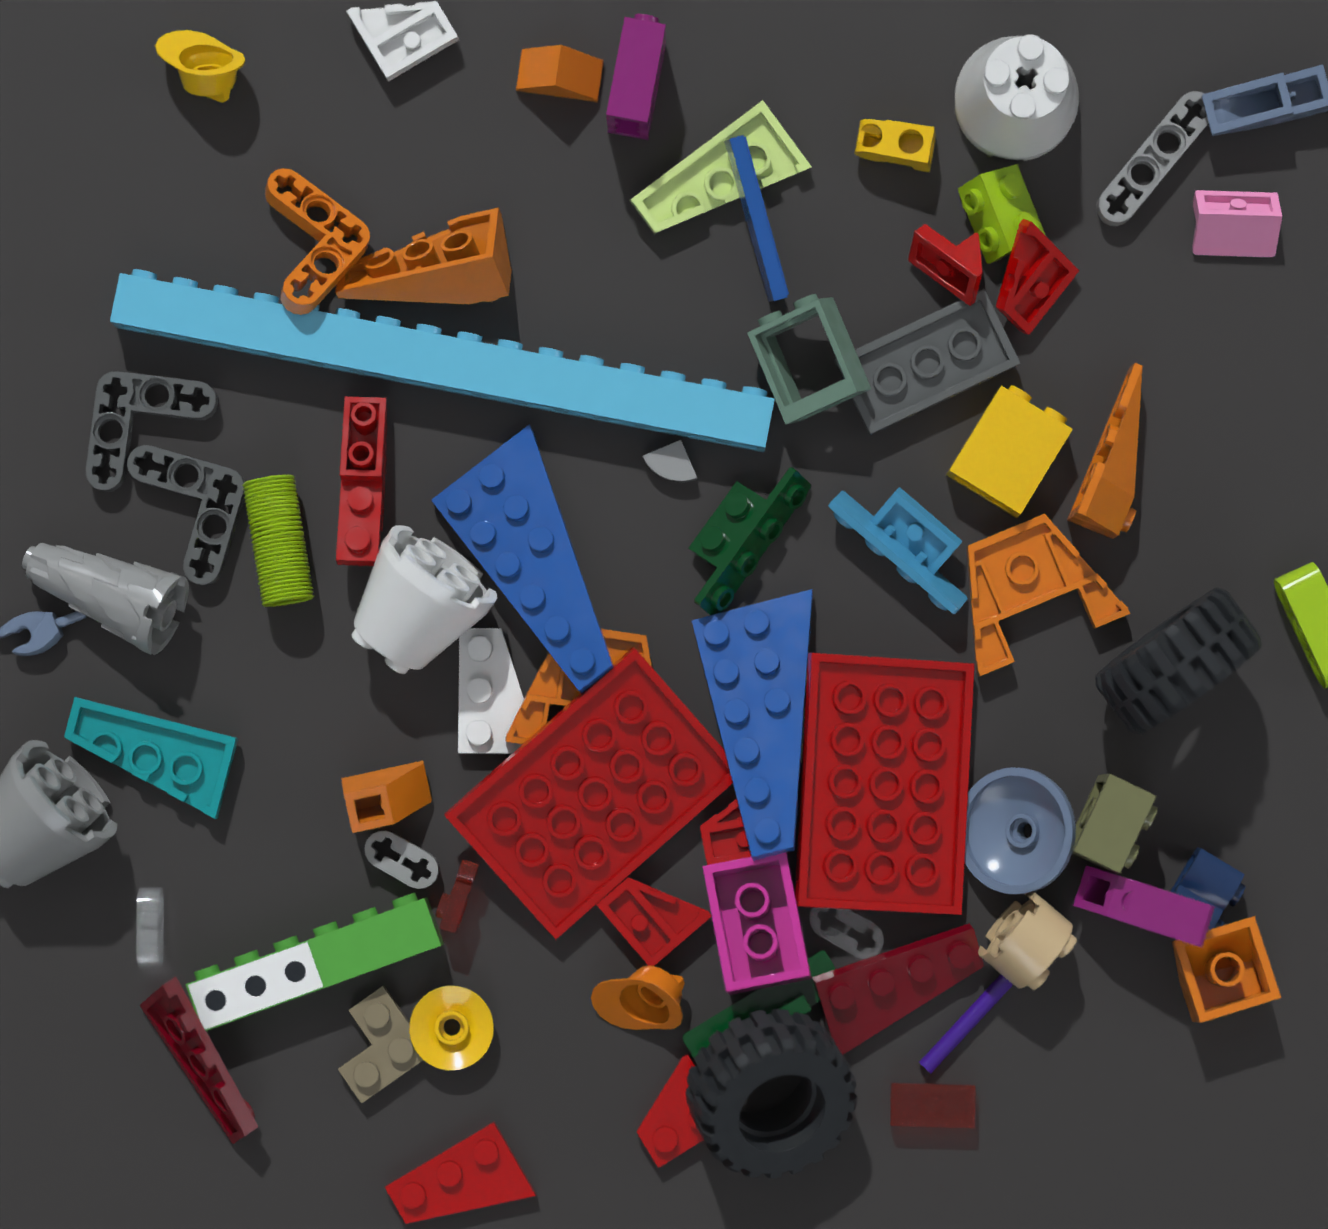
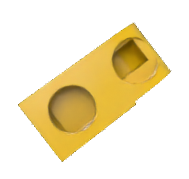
[854,119,936,172]

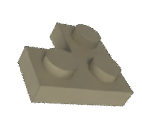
[338,985,423,1104]

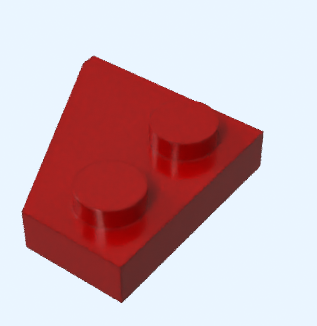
[636,1053,704,1168]

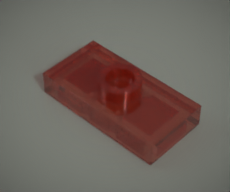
[890,1082,976,1128]

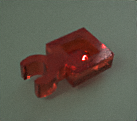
[435,859,480,933]

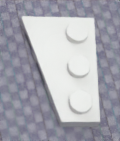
[458,628,524,754]

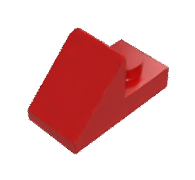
[908,224,982,306]

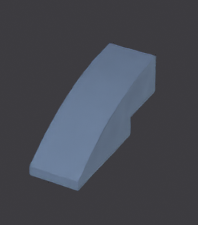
[1201,64,1328,136]

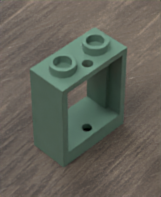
[747,294,871,425]

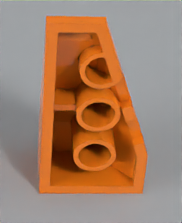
[335,207,512,304]
[1067,363,1143,539]

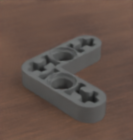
[85,371,219,492]
[127,445,245,586]

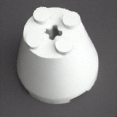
[954,34,1079,161]
[351,525,497,674]

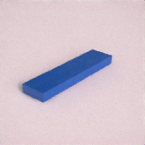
[724,135,789,302]

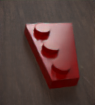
[385,1121,537,1224]

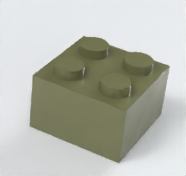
[1072,774,1158,873]

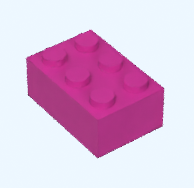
[703,852,812,995]

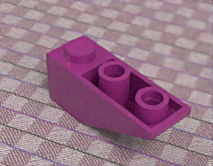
[1073,866,1215,947]

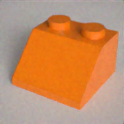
[1173,916,1281,1023]

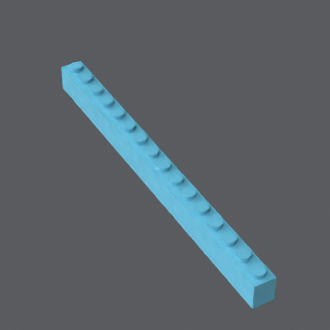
[110,269,775,452]

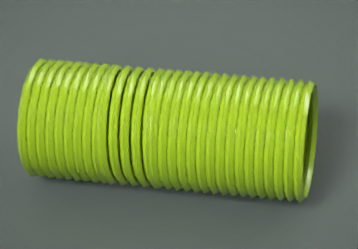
[242,475,314,607]

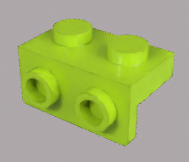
[958,164,1046,264]

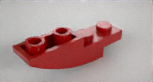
[336,396,387,566]

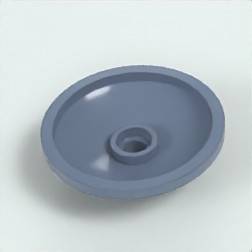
[964,767,1076,894]

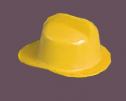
[155,30,246,103]

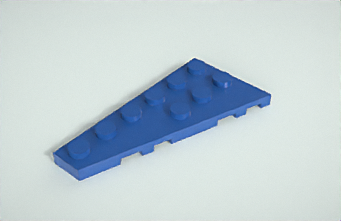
[431,424,614,694]
[691,589,813,861]

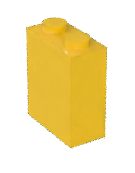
[946,385,1073,518]

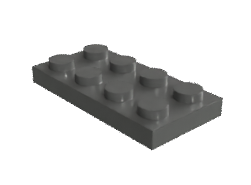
[834,289,1020,436]

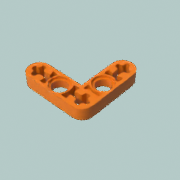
[265,168,370,315]

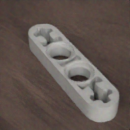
[1096,91,1208,226]

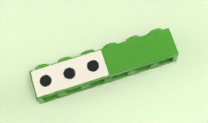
[185,892,444,1031]

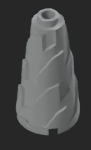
[22,543,189,655]

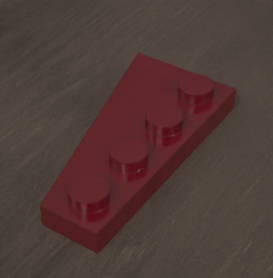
[812,923,984,1055]
[139,977,258,1144]

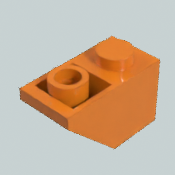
[341,760,432,833]

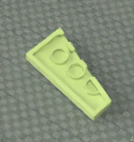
[630,100,811,233]

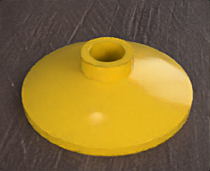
[409,986,494,1070]

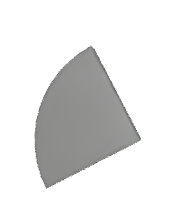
[643,440,697,482]

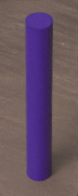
[919,974,1013,1073]

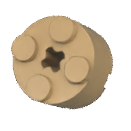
[978,892,1077,990]

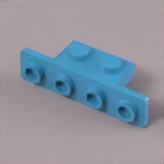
[828,487,968,614]

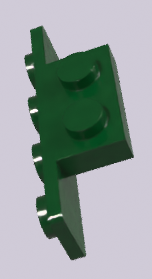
[688,467,811,616]
[682,950,836,1058]

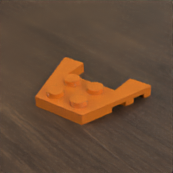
[966,514,1130,677]
[505,629,652,744]

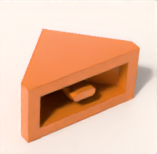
[516,45,603,102]

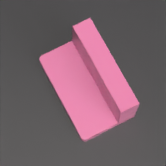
[1192,190,1282,257]

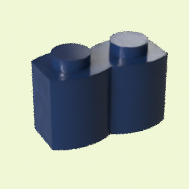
[1170,847,1246,930]

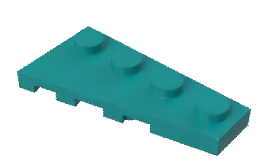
[64,697,238,819]

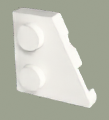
[347,1,459,82]

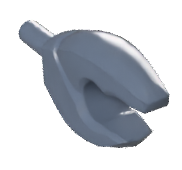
[0,611,87,656]

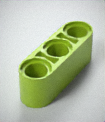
[1273,562,1328,689]

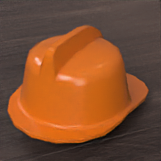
[591,966,685,1030]

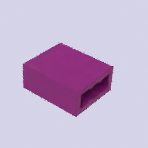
[606,14,666,140]

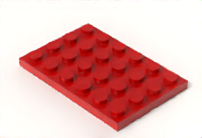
[444,647,733,940]
[795,653,975,915]

